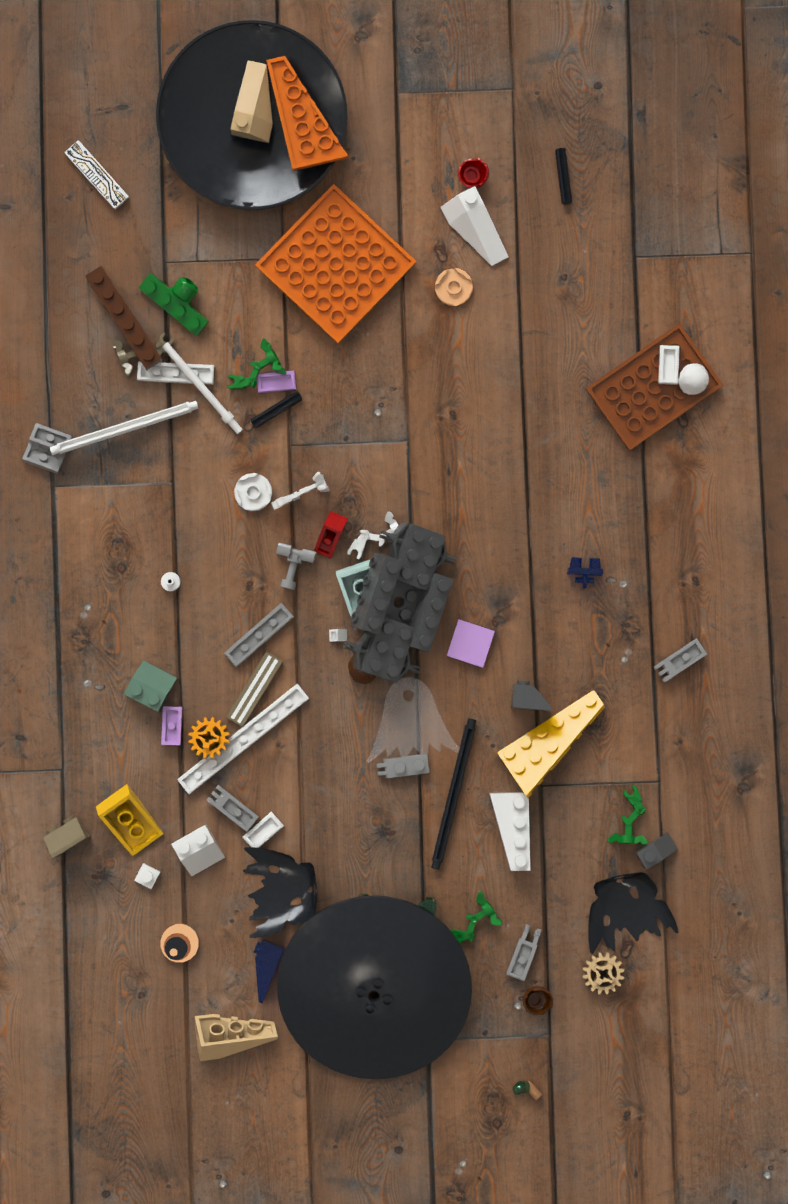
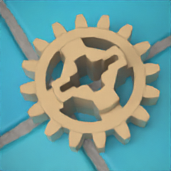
[582,952,624,995]

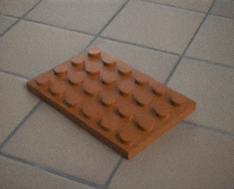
[586,323,723,451]

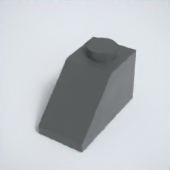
[635,832,677,870]

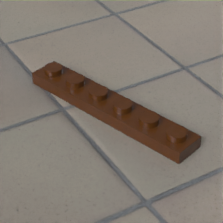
[85,266,162,371]

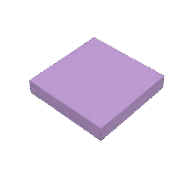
[447,619,495,668]

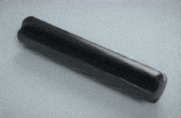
[555,148,572,204]
[251,391,302,428]

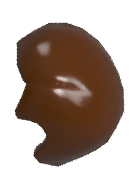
[522,986,553,1015]

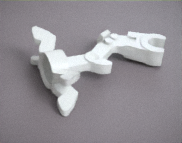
[271,472,330,510]
[347,511,399,559]

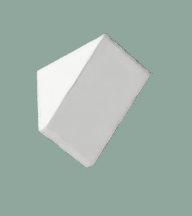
[329,629,347,642]

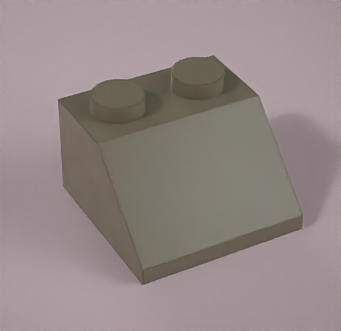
[43,816,91,858]

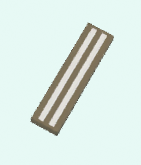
[227,651,283,727]

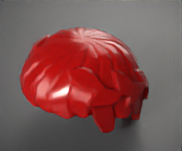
[458,158,489,188]

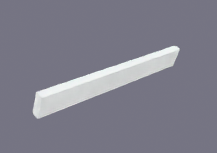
[177,684,309,794]

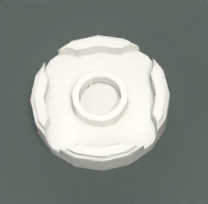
[234,473,272,511]

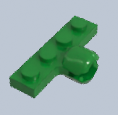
[139,273,209,336]

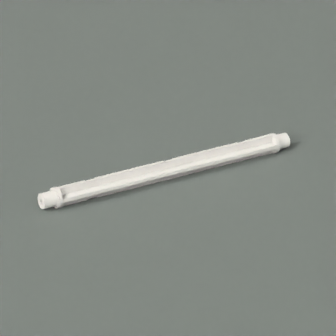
[50,401,199,455]

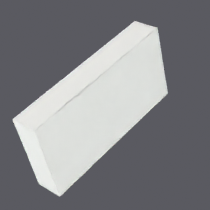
[658,345,679,385]
[243,811,284,848]

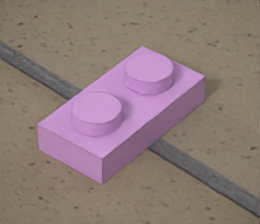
[161,706,183,745]

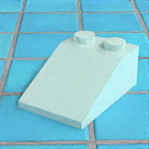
[336,560,370,629]

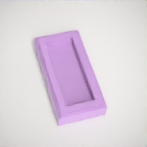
[257,371,296,394]

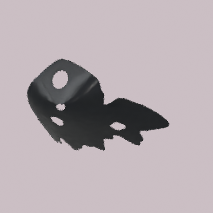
[243,847,317,938]
[588,872,678,954]

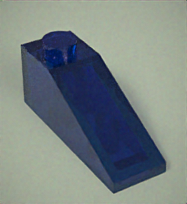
[253,939,285,1003]

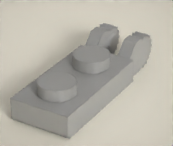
[506,924,541,981]

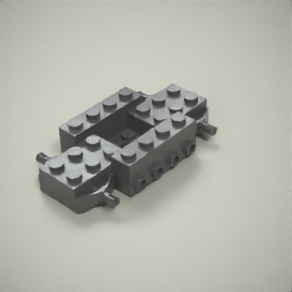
[343,522,457,683]

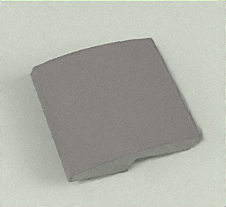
[22,423,72,474]

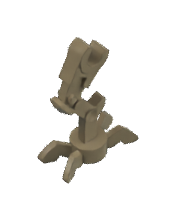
[112,332,174,378]

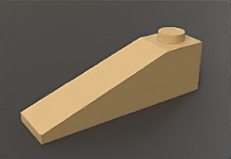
[230,60,273,143]
[194,1014,278,1061]

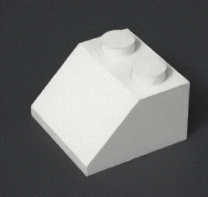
[171,824,225,876]

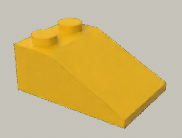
[96,784,163,856]

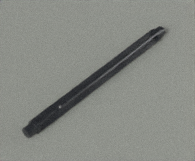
[431,718,476,870]

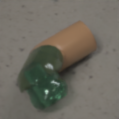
[513,1081,542,1100]

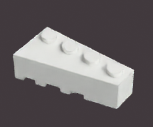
[489,792,530,871]

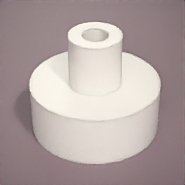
[161,572,181,592]

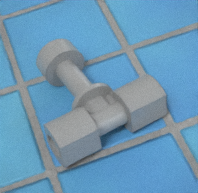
[276,543,317,590]

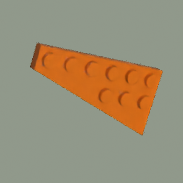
[266,56,349,171]

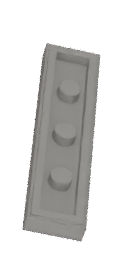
[224,603,294,668]

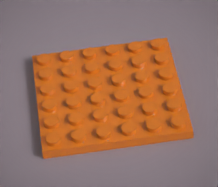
[255,184,417,344]

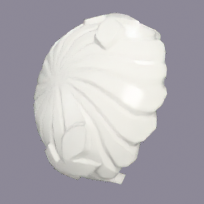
[678,363,709,395]

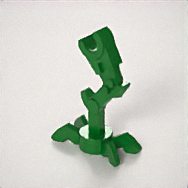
[227,338,286,390]
[607,785,648,845]
[450,891,502,943]

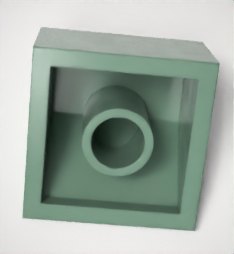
[124,660,178,712]

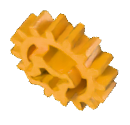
[188,717,231,759]

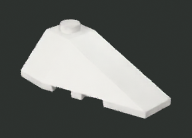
[440,186,509,266]

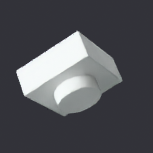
[134,863,160,889]

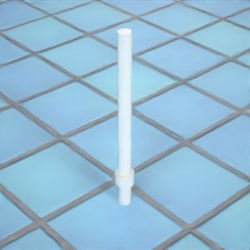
[162,342,243,434]

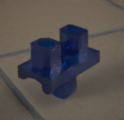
[567,557,603,589]

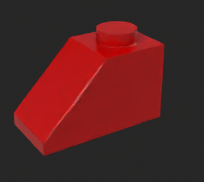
[314,511,348,559]

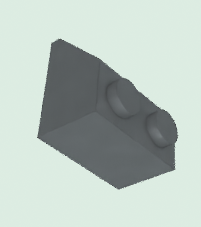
[510,681,551,711]

